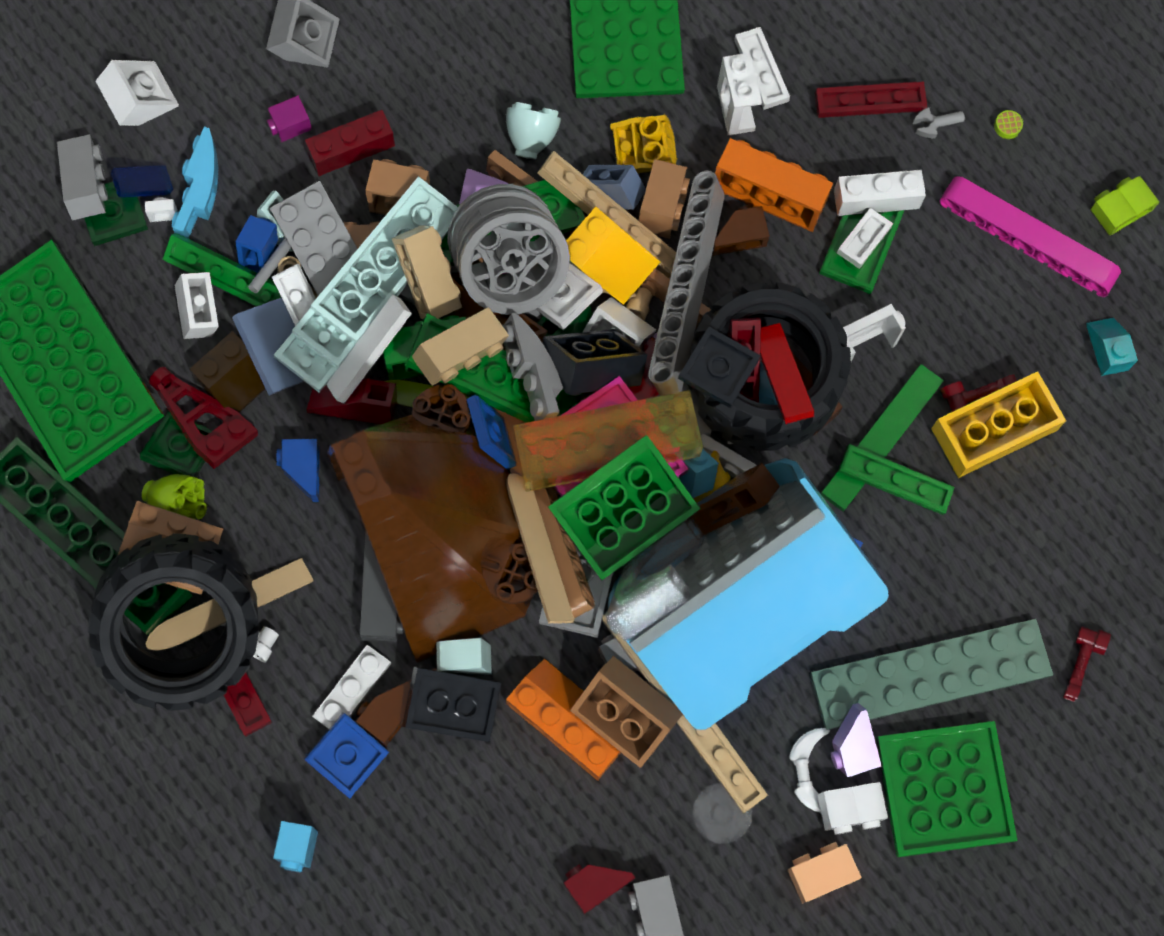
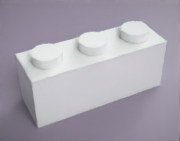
[834,170,926,216]

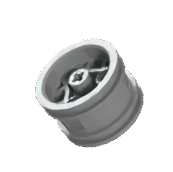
[447,184,570,315]

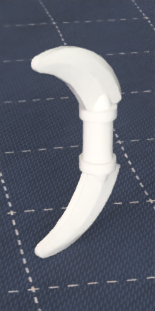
[789,728,830,813]

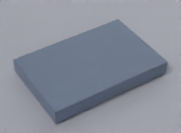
[232,298,305,396]

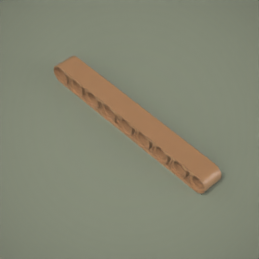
[491,406,595,619]

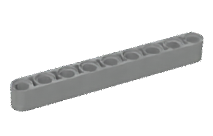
[649,171,725,399]

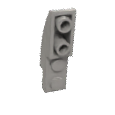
[502,313,563,428]

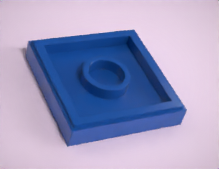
[467,395,517,470]
[303,713,389,799]

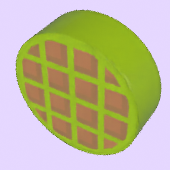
[994,110,1023,139]

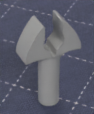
[913,107,965,138]

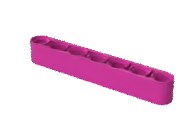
[940,176,1121,297]

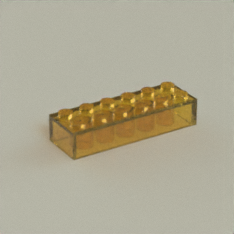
[513,390,703,492]

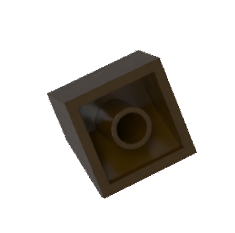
[189,331,266,412]

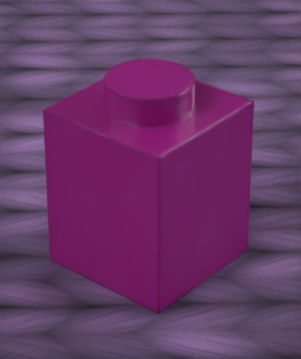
[266,96,312,142]

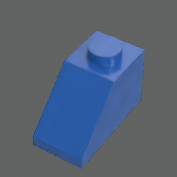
[236,215,278,273]
[277,439,320,502]

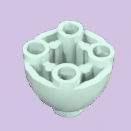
[506,102,561,160]

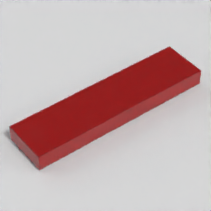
[760,323,814,424]

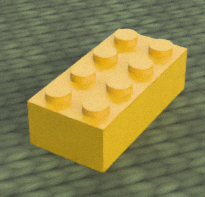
[931,371,1066,478]

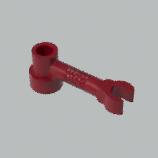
[940,374,1017,412]
[1063,626,1111,702]

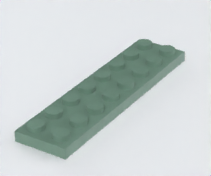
[810,619,1053,730]

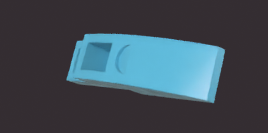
[172,127,218,239]

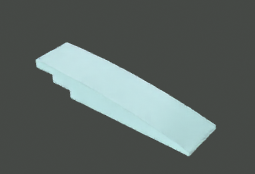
[274,176,458,393]

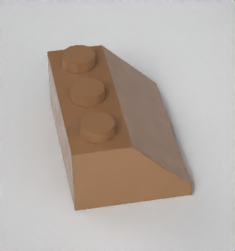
[118,501,223,594]

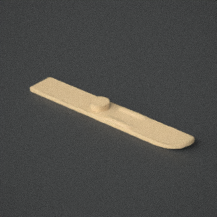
[506,473,575,624]
[145,558,314,651]

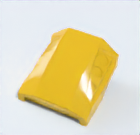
[610,114,677,173]

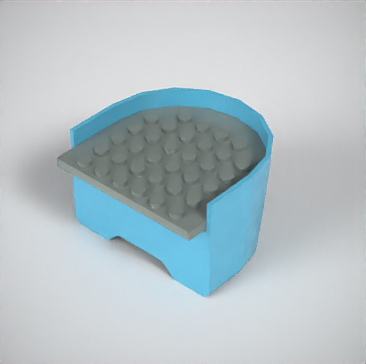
[608,458,888,730]

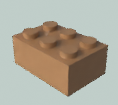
[570,656,683,768]

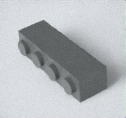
[360,532,403,642]

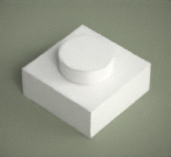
[145,197,178,222]

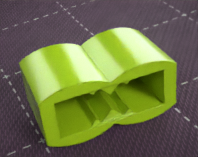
[1090,176,1159,236]

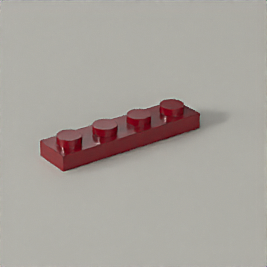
[815,82,927,118]

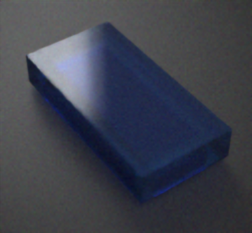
[111,165,174,198]

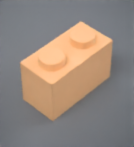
[788,842,862,904]

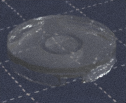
[692,783,752,844]

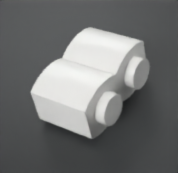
[818,782,888,835]

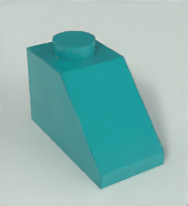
[1086,318,1138,376]

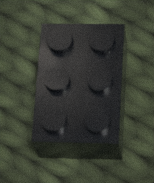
[542,329,648,396]

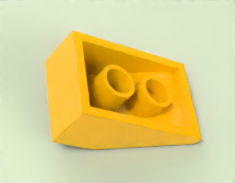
[566,206,660,305]

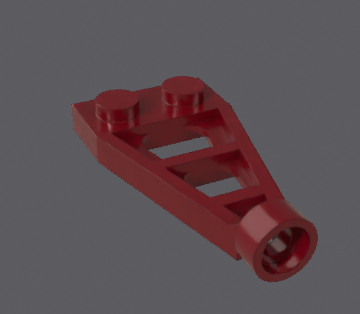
[149,367,258,469]

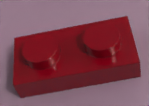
[224,672,273,737]

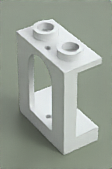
[717,53,762,135]
[843,304,906,361]

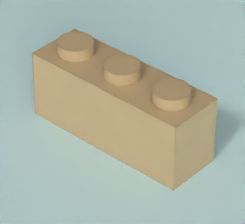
[391,225,462,319]
[412,307,509,385]

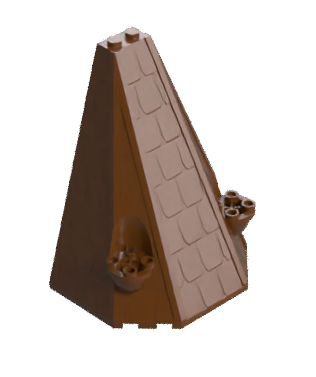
[327,384,538,663]

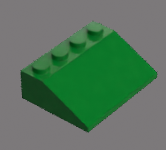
[548,435,700,580]

